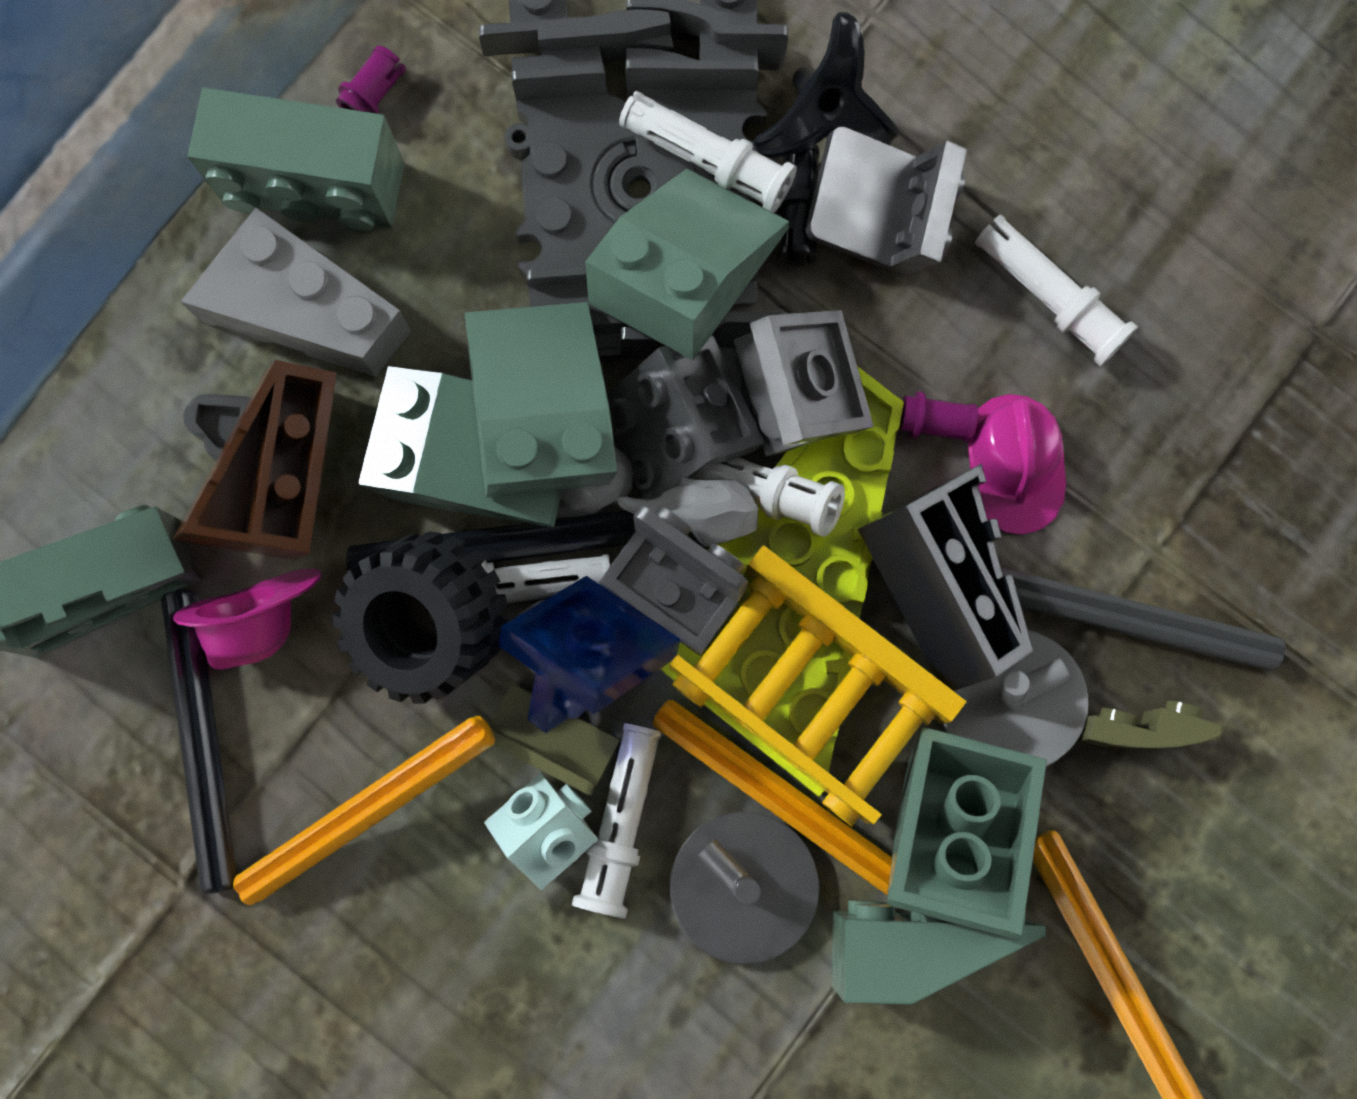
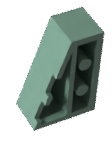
[0,505,202,658]

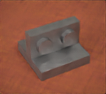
[734,310,874,456]

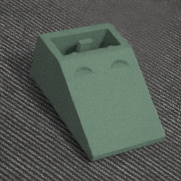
[832,899,1046,1005]

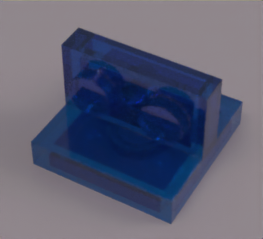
[498,576,681,733]

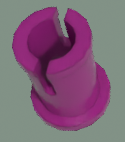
[336,45,406,114]
[899,391,978,442]

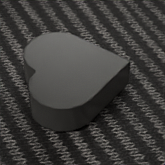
[183,394,251,460]

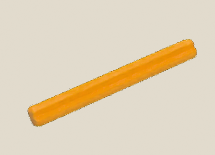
[652,700,892,895]
[233,716,495,905]
[1033,830,1204,1099]

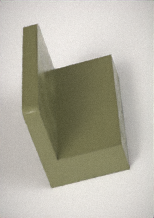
[489,684,621,795]

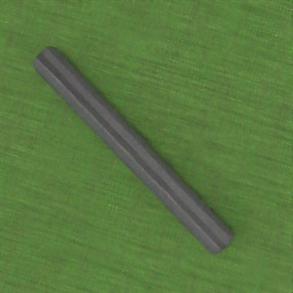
[1000,567,1286,671]

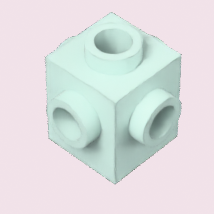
[484,773,599,890]

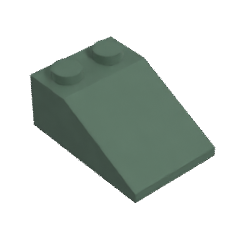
[585,168,789,360]
[464,302,617,498]
[359,366,562,527]
[886,727,1047,940]

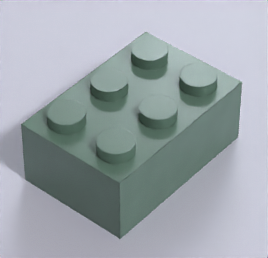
[187,87,405,231]

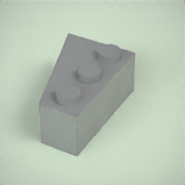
[180,208,411,377]

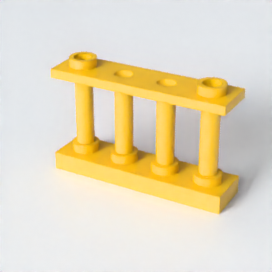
[669,545,967,826]

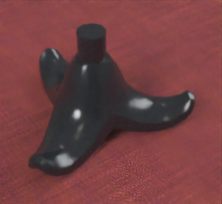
[753,12,899,158]

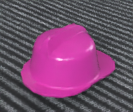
[967,394,1066,535]
[173,568,322,670]

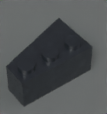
[858,464,1033,691]

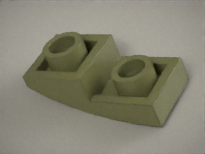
[1077,701,1223,750]

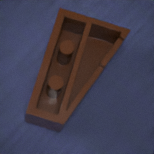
[173,360,337,560]

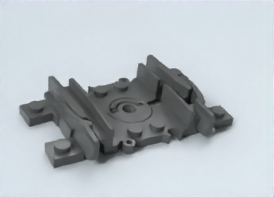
[478,0,788,418]

